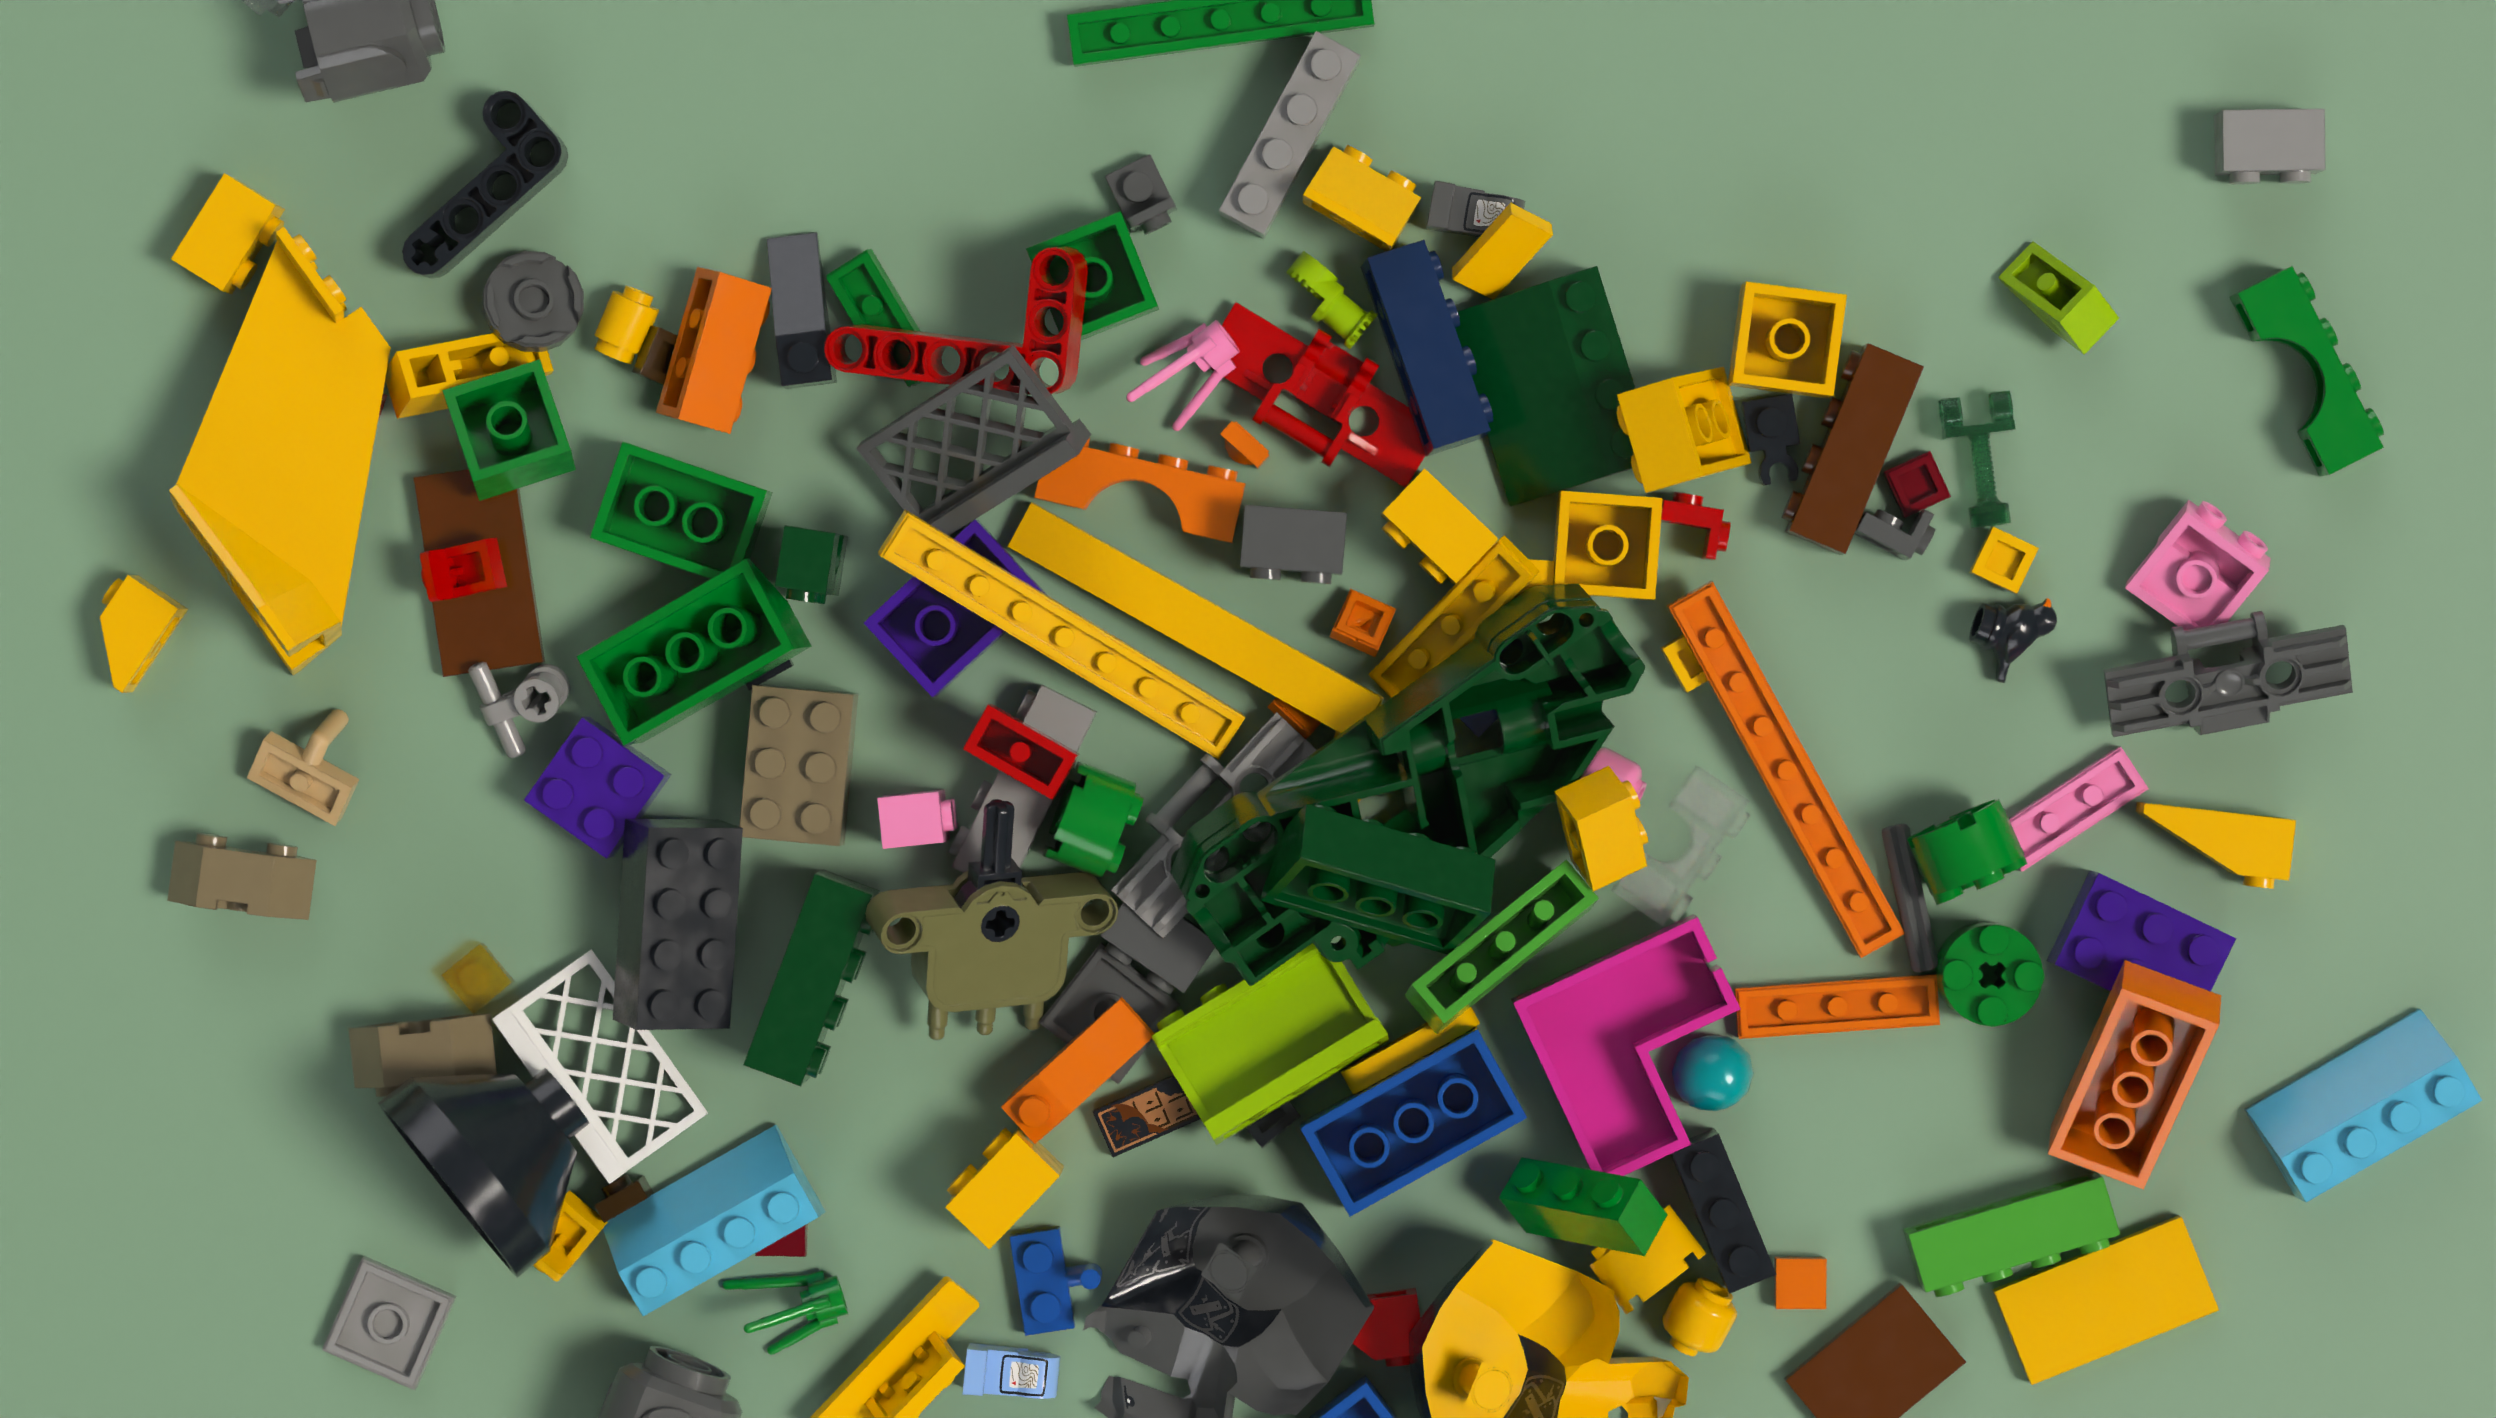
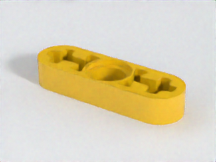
[1341,1007,1480,1094]

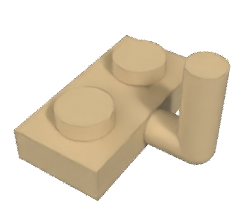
[247,709,359,826]

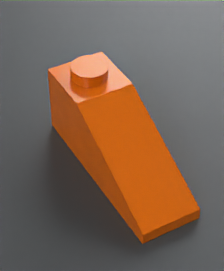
[1001,997,1155,1144]

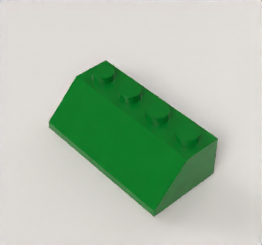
[576,559,812,746]

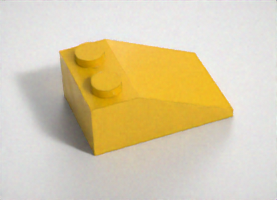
[1617,366,1752,493]

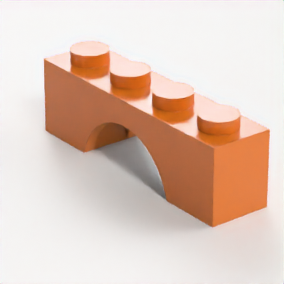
[1034,438,1246,544]

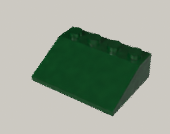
[1455,266,1636,507]

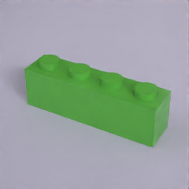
[1404,859,1599,1034]
[1903,1172,2120,1297]

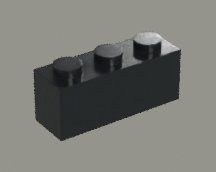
[1670,1128,1777,1294]

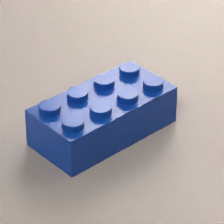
[1300,1026,1527,1217]

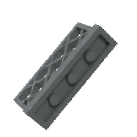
[856,345,1092,536]

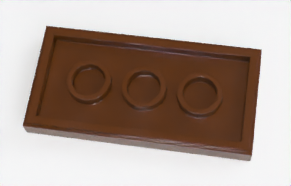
[413,469,545,677]

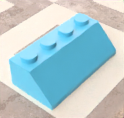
[2244,1009,2483,1202]
[603,1124,826,1316]

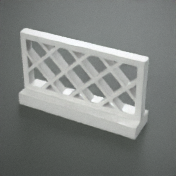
[492,949,708,1184]

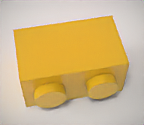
[171,173,285,294]
[1554,766,1648,892]

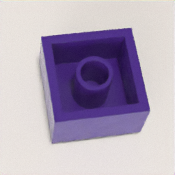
[524,717,672,859]

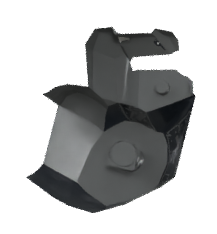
[1083,1194,1374,1418]

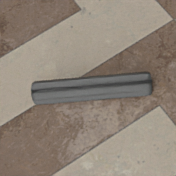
[1882,824,1938,972]

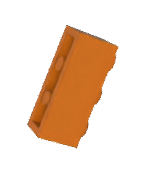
[656,267,772,434]

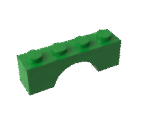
[2229,266,2384,477]

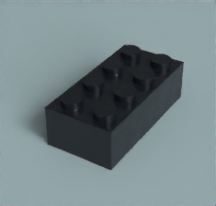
[613,819,743,1030]

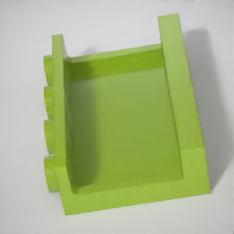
[1151,943,1389,1145]

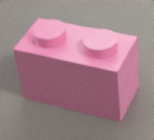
[877,789,958,849]

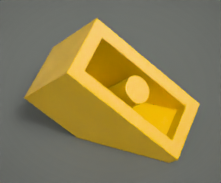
[100,575,188,693]

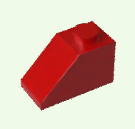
[1353,1288,1420,1367]

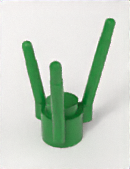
[722,1270,848,1355]

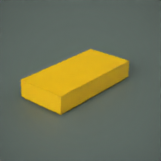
[1452,203,1553,300]

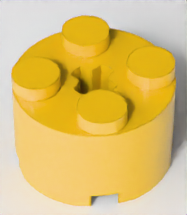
[1589,1205,1706,1314]

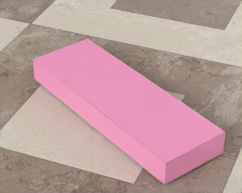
[2009,746,2149,872]

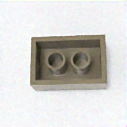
[740,685,858,846]

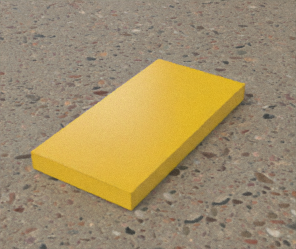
[1992,1215,2219,1385]

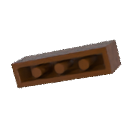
[1781,343,1924,555]

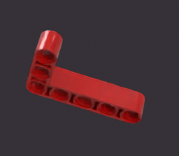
[824,246,1088,395]

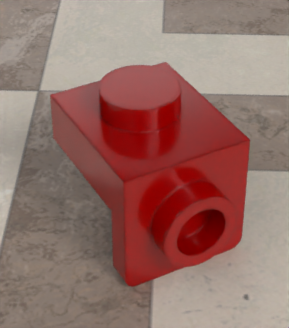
[1661,492,1731,561]
[420,537,507,602]

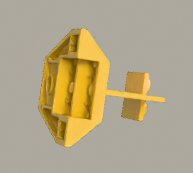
[169,227,391,676]

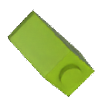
[1998,241,2119,355]

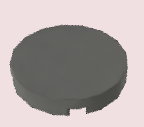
[483,251,584,352]

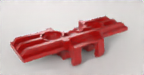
[1210,302,1426,488]

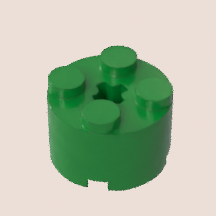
[1043,762,1144,878]
[1907,799,2028,905]
[1935,922,2045,1027]

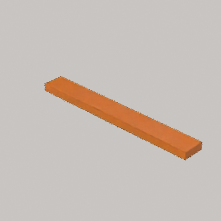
[1666,581,1905,958]

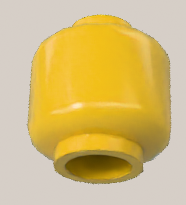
[1662,1278,1737,1356]

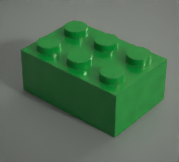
[590,441,773,579]

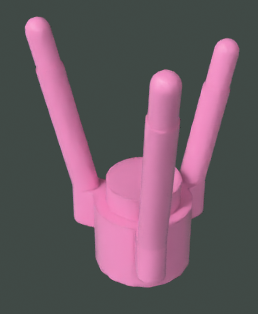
[1126,320,1240,431]

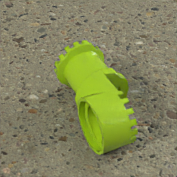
[1286,251,1378,350]

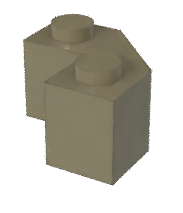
[167,833,317,920]
[348,1014,497,1097]

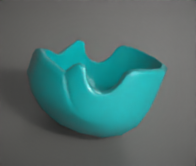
[1672,1035,1754,1111]

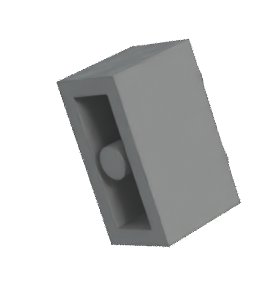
[2214,109,2326,184]

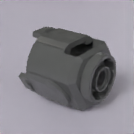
[277,0,445,103]
[598,1346,742,1418]

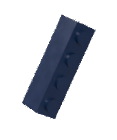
[1360,240,1493,457]

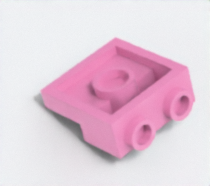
[2125,500,2271,630]

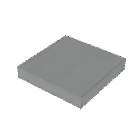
[322,1256,457,1390]

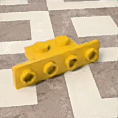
[810,1276,980,1418]

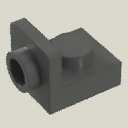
[1105,154,1177,235]
[1854,509,1936,561]

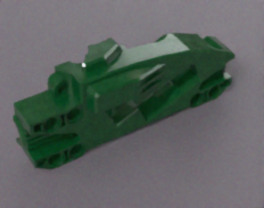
[1170,584,1645,986]

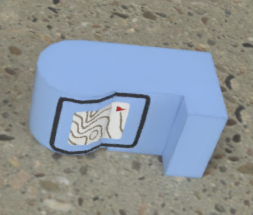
[962,1343,1060,1399]

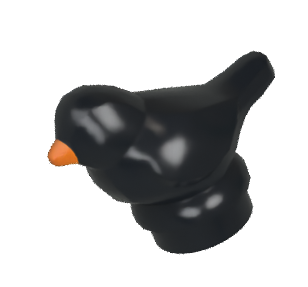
[1969,598,2057,683]

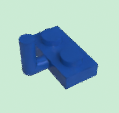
[1009,1227,1102,1336]

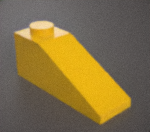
[385,333,554,419]
[2136,802,2296,889]

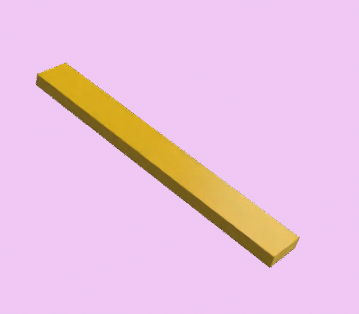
[1007,502,1384,733]
[878,509,1246,760]

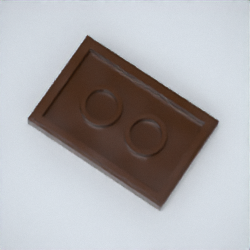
[1784,1283,1966,1418]

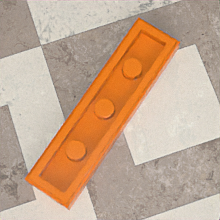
[1734,974,1940,1039]

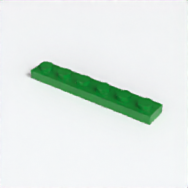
[1067,0,1375,67]

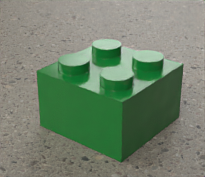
[1026,211,1159,341]
[442,359,576,501]

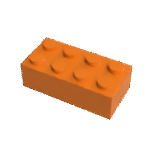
[2048,960,2221,1190]

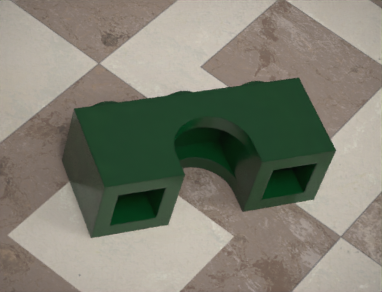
[775,525,848,604]

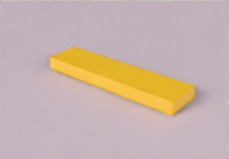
[1368,535,1540,698]

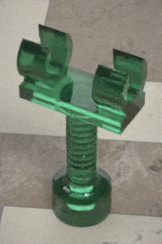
[1938,390,2016,528]

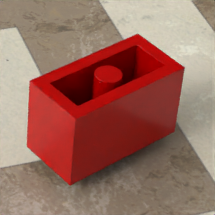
[963,704,1079,800]

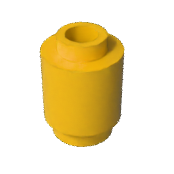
[594,285,659,364]

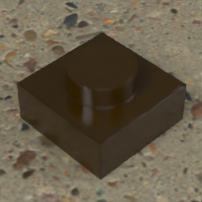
[632,325,678,385]
[594,1174,654,1223]

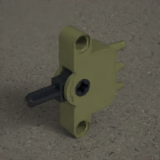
[865,799,1118,1040]

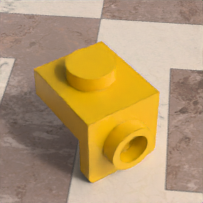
[533,1190,608,1282]

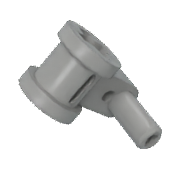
[468,661,570,758]

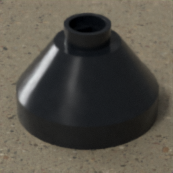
[378,1068,590,1278]

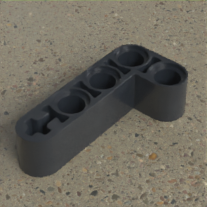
[402,90,568,279]

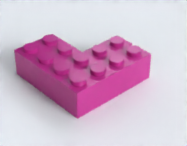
[1511,914,1740,1176]

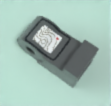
[1426,181,1526,237]

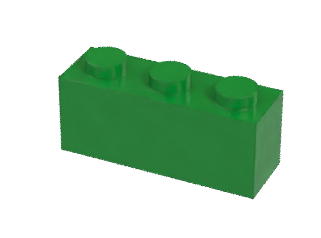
[1499,1157,1667,1256]

